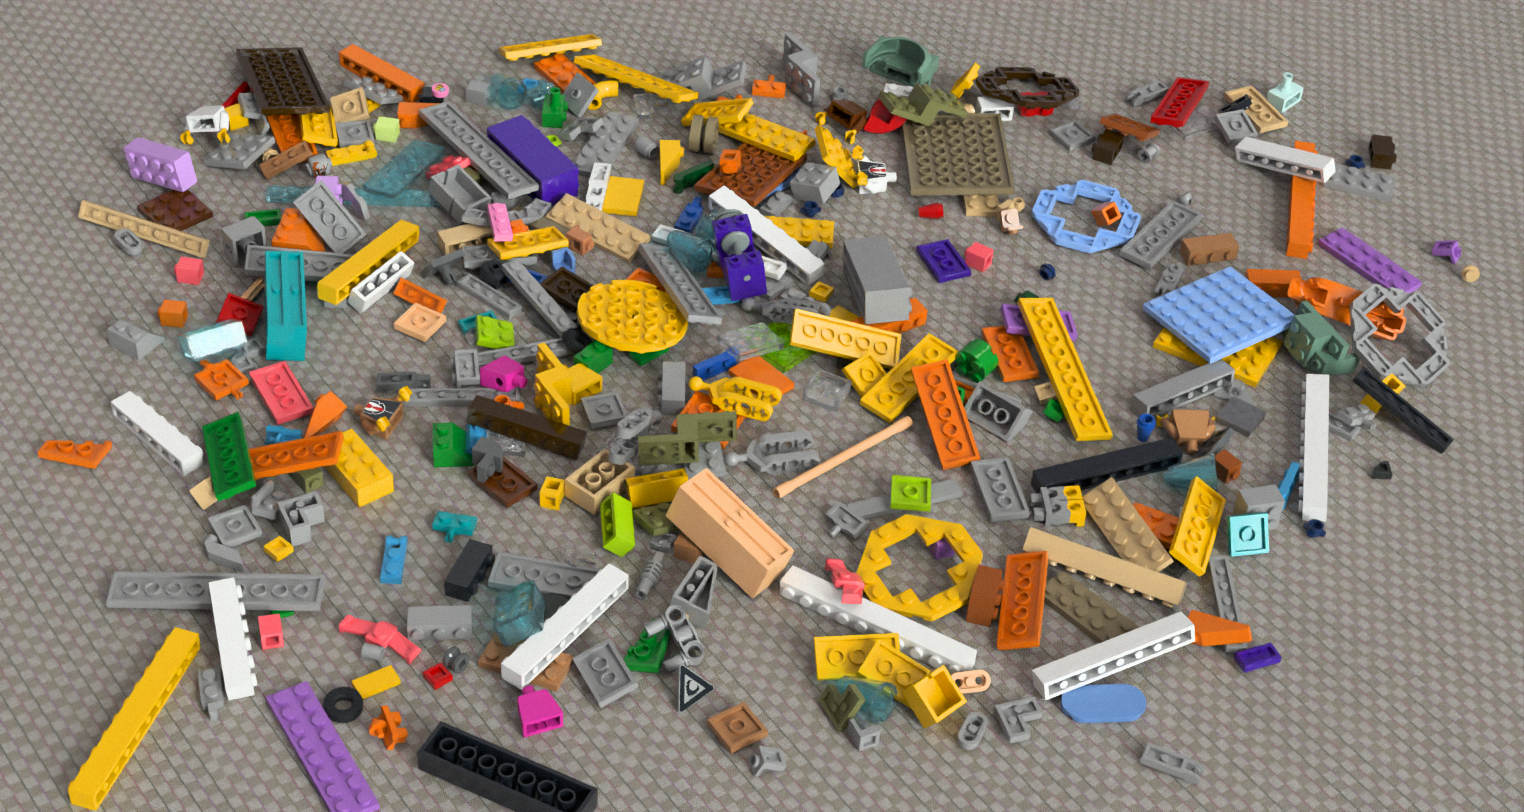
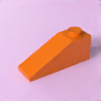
[397,102,440,128]
[303,391,347,438]
[1187,610,1252,646]

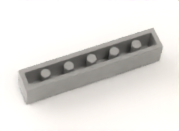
[1131,359,1235,418]

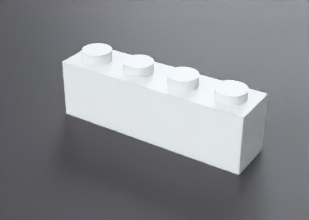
[347,251,414,314]

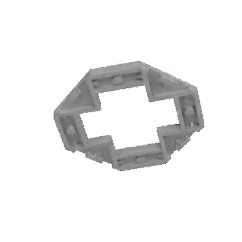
[1349,284,1449,387]

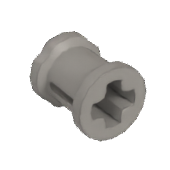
[1138,142,1160,163]

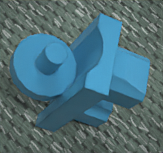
[265,425,302,445]

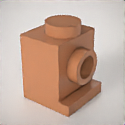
[566,225,595,256]

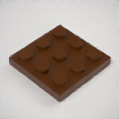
[137,189,213,231]

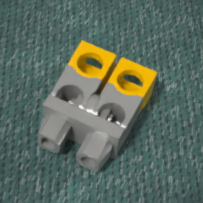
[1029,485,1086,527]

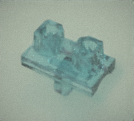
[526,79,555,108]

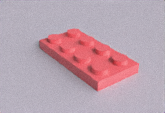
[249,361,314,425]

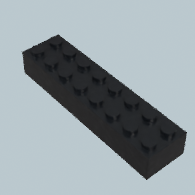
[417,721,598,812]

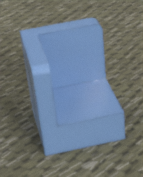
[551,247,575,274]

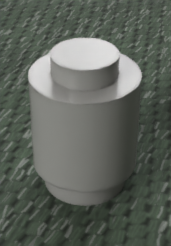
[634,136,659,159]

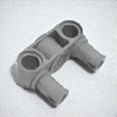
[644,605,704,674]

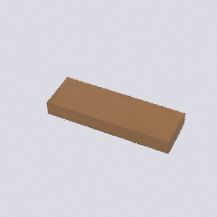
[259,140,313,180]

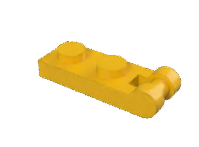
[326,140,377,166]

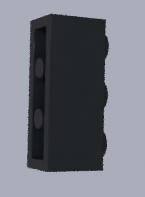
[444,539,495,602]

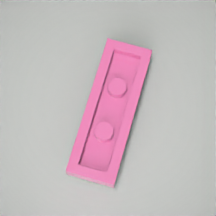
[487,203,513,241]

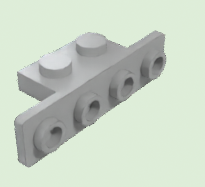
[238,92,269,135]

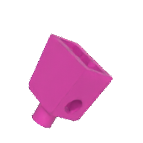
[480,355,528,392]
[517,686,563,738]

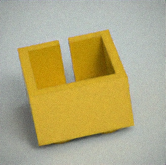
[901,665,967,729]

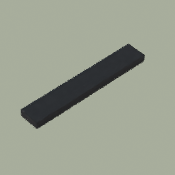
[1352,367,1453,454]

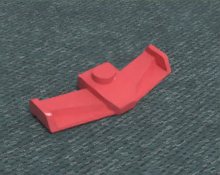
[825,558,865,604]
[339,615,422,665]

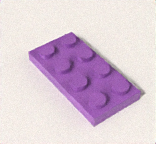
[1000,304,1078,341]

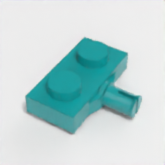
[432,511,477,543]

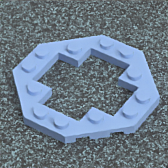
[1031,180,1141,253]

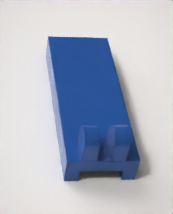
[692,347,739,381]

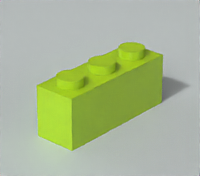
[600,492,635,557]

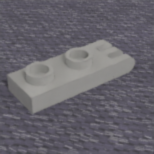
[1154,263,1185,296]

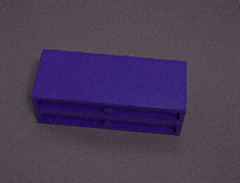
[487,115,579,206]

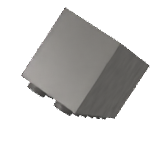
[843,236,912,324]

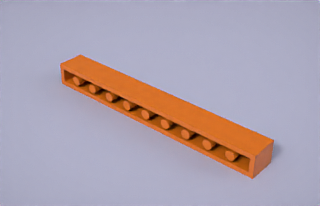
[1286,140,1318,259]

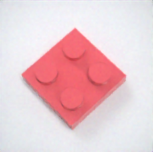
[425,155,471,179]

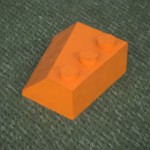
[271,208,325,252]

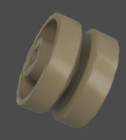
[689,114,719,155]

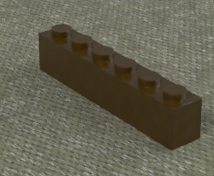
[466,395,587,460]

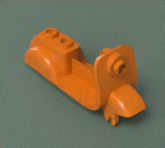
[1287,277,1406,340]

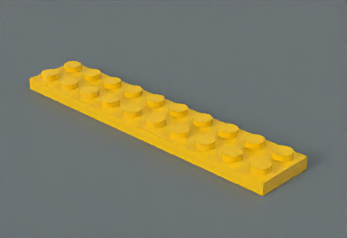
[1017,298,1113,441]

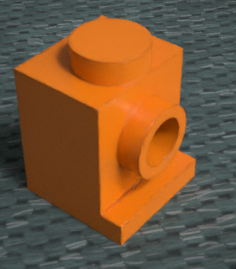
[719,149,741,174]

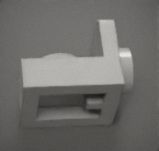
[749,746,787,776]

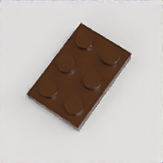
[468,456,538,508]

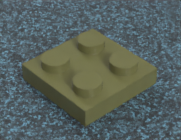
[632,502,680,537]

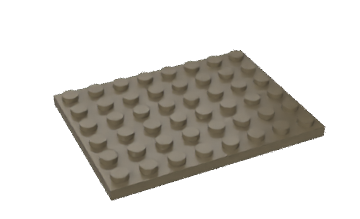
[902,113,1015,196]

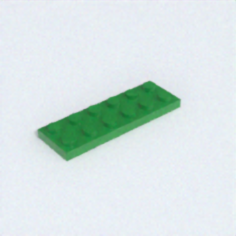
[202,411,257,502]

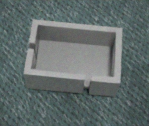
[428,164,492,225]

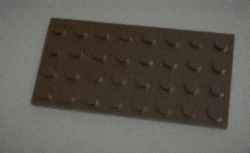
[236,47,330,116]

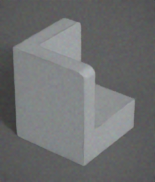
[847,718,880,751]

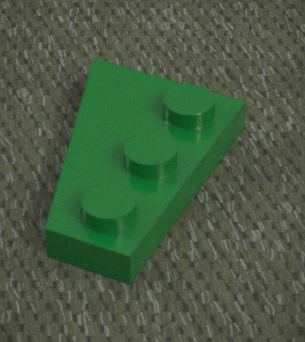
[623,619,671,673]

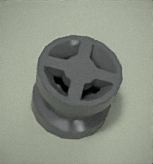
[442,646,470,674]

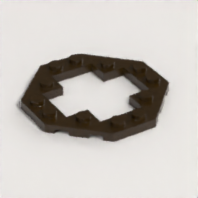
[975,67,1080,110]

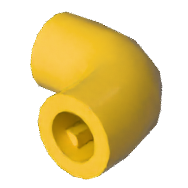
[588,80,618,110]

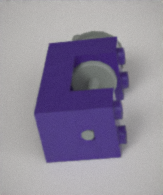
[711,209,767,301]

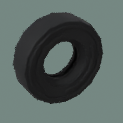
[562,328,593,354]
[323,687,363,723]

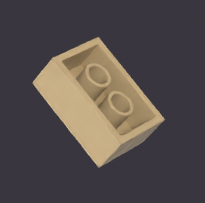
[565,448,635,516]

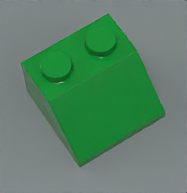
[433,422,474,468]

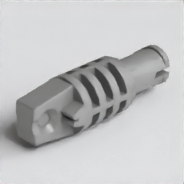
[635,551,665,600]

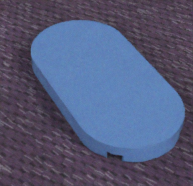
[1061,684,1147,723]

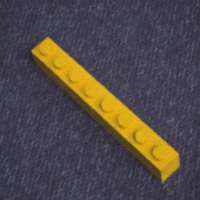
[317,219,419,305]

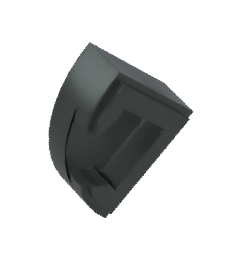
[1372,461,1393,479]

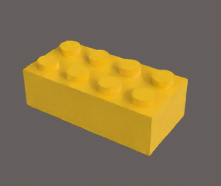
[324,428,394,507]

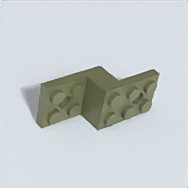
[878,83,968,126]
[638,411,737,466]

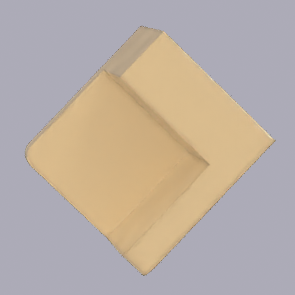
[189,476,218,510]

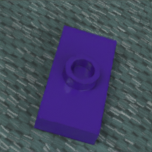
[1233,642,1282,673]

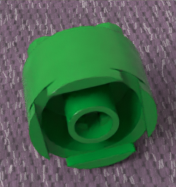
[955,339,999,383]

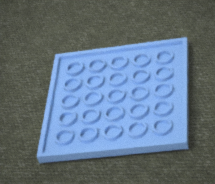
[1143,266,1295,364]

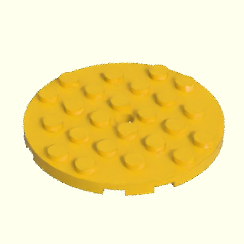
[577,280,688,354]

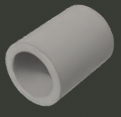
[361,642,385,662]

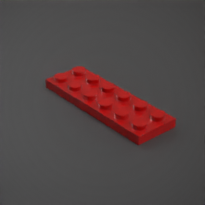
[1151,77,1209,128]

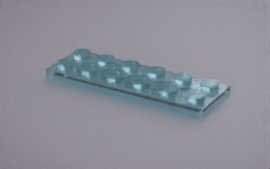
[363,140,445,199]

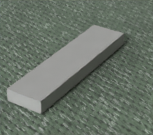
[457,273,522,319]

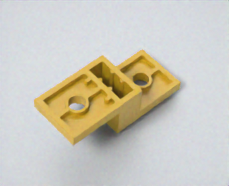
[533,342,572,426]

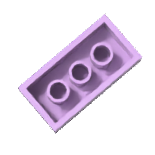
[123,137,197,192]

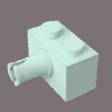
[1266,72,1303,113]

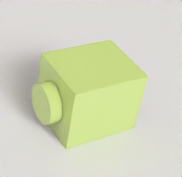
[373,117,400,143]

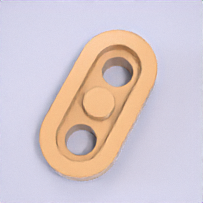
[951,670,991,694]

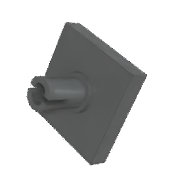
[421,249,465,286]

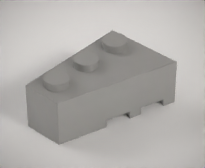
[670,556,718,630]

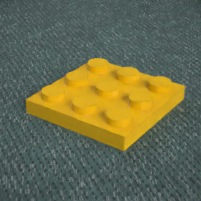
[814,124,858,189]

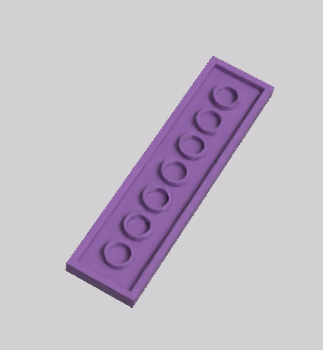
[266,681,380,812]

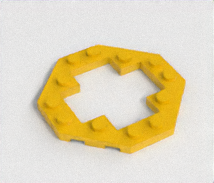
[856,514,983,622]

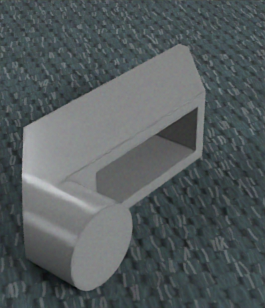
[203,534,244,573]

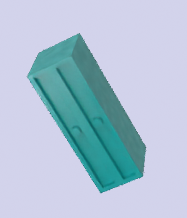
[263,251,307,361]

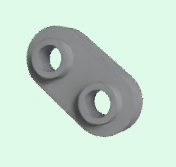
[114,229,143,255]
[957,712,988,750]

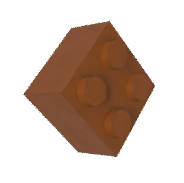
[966,564,1005,627]

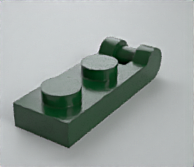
[673,160,714,194]

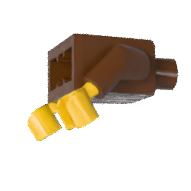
[815,100,867,144]

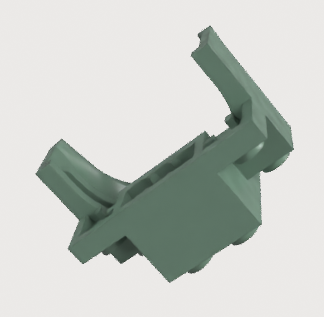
[862,36,939,87]
[1280,300,1360,376]

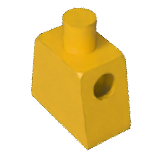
[563,364,602,406]

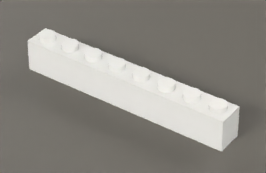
[709,186,825,286]
[501,564,629,690]
[1032,611,1195,700]

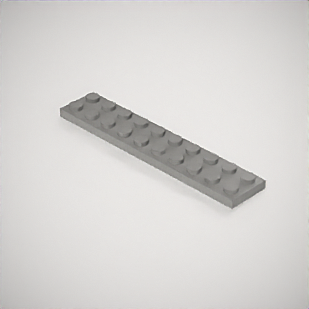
[419,101,539,200]
[106,571,326,611]

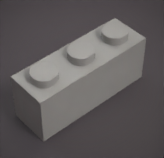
[658,361,686,415]
[407,605,473,640]

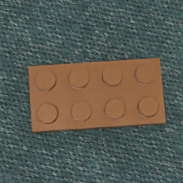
[478,631,574,692]

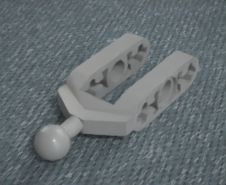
[741,298,831,324]
[608,408,663,465]
[724,430,821,474]

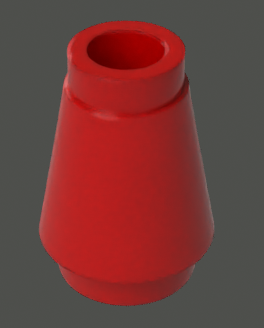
[918,202,944,219]

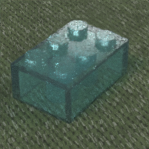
[177,319,247,361]
[493,580,545,647]

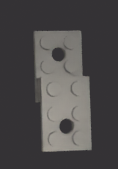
[783,32,820,108]
[661,56,747,100]

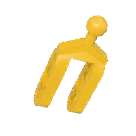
[688,376,782,421]

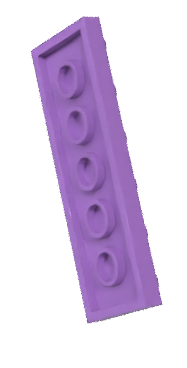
[1318,227,1422,293]

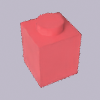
[964,242,994,272]
[174,257,204,285]
[258,613,284,650]

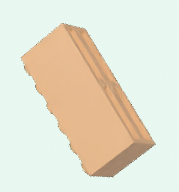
[666,468,794,599]

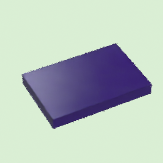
[916,239,971,283]

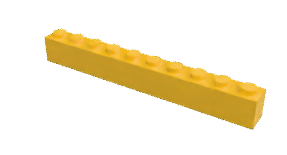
[68,627,201,811]

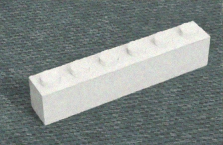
[1235,137,1335,183]
[111,391,204,476]
[209,577,258,700]

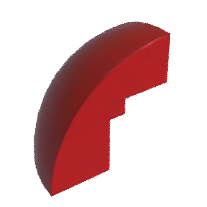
[863,98,907,134]

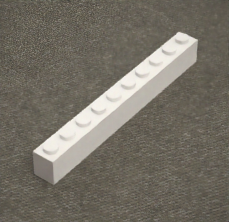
[1298,374,1329,522]
[779,566,977,675]

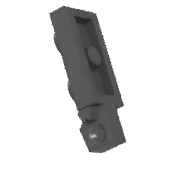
[376,372,431,391]

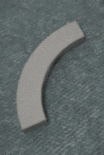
[461,198,552,227]

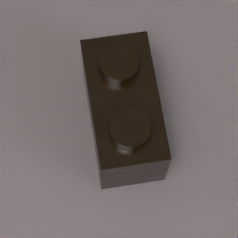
[1091,129,1125,165]
[1368,135,1397,170]

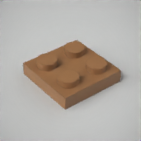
[707,702,768,754]

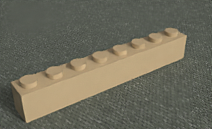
[1022,527,1187,608]

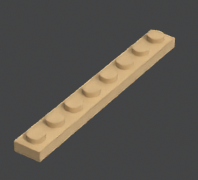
[78,200,210,258]

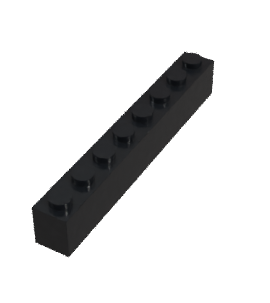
[1031,438,1183,493]

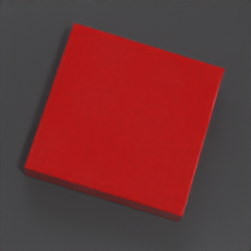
[216,293,264,337]

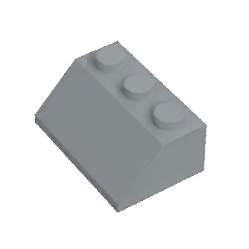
[964,381,1033,442]

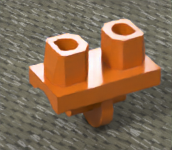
[368,705,408,750]

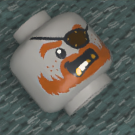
[305,153,333,178]

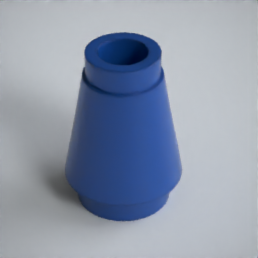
[1137,413,1156,442]

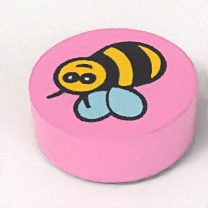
[432,83,449,98]

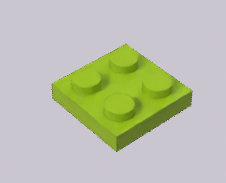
[475,315,515,349]
[890,475,931,512]

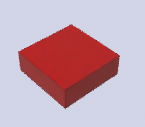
[422,662,453,690]

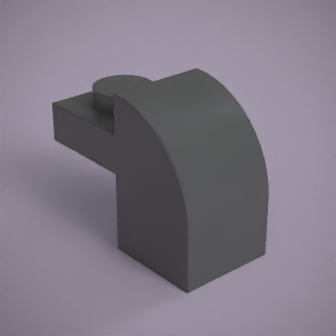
[472,436,503,483]

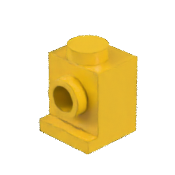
[539,476,565,511]

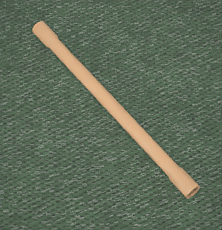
[773,416,913,499]

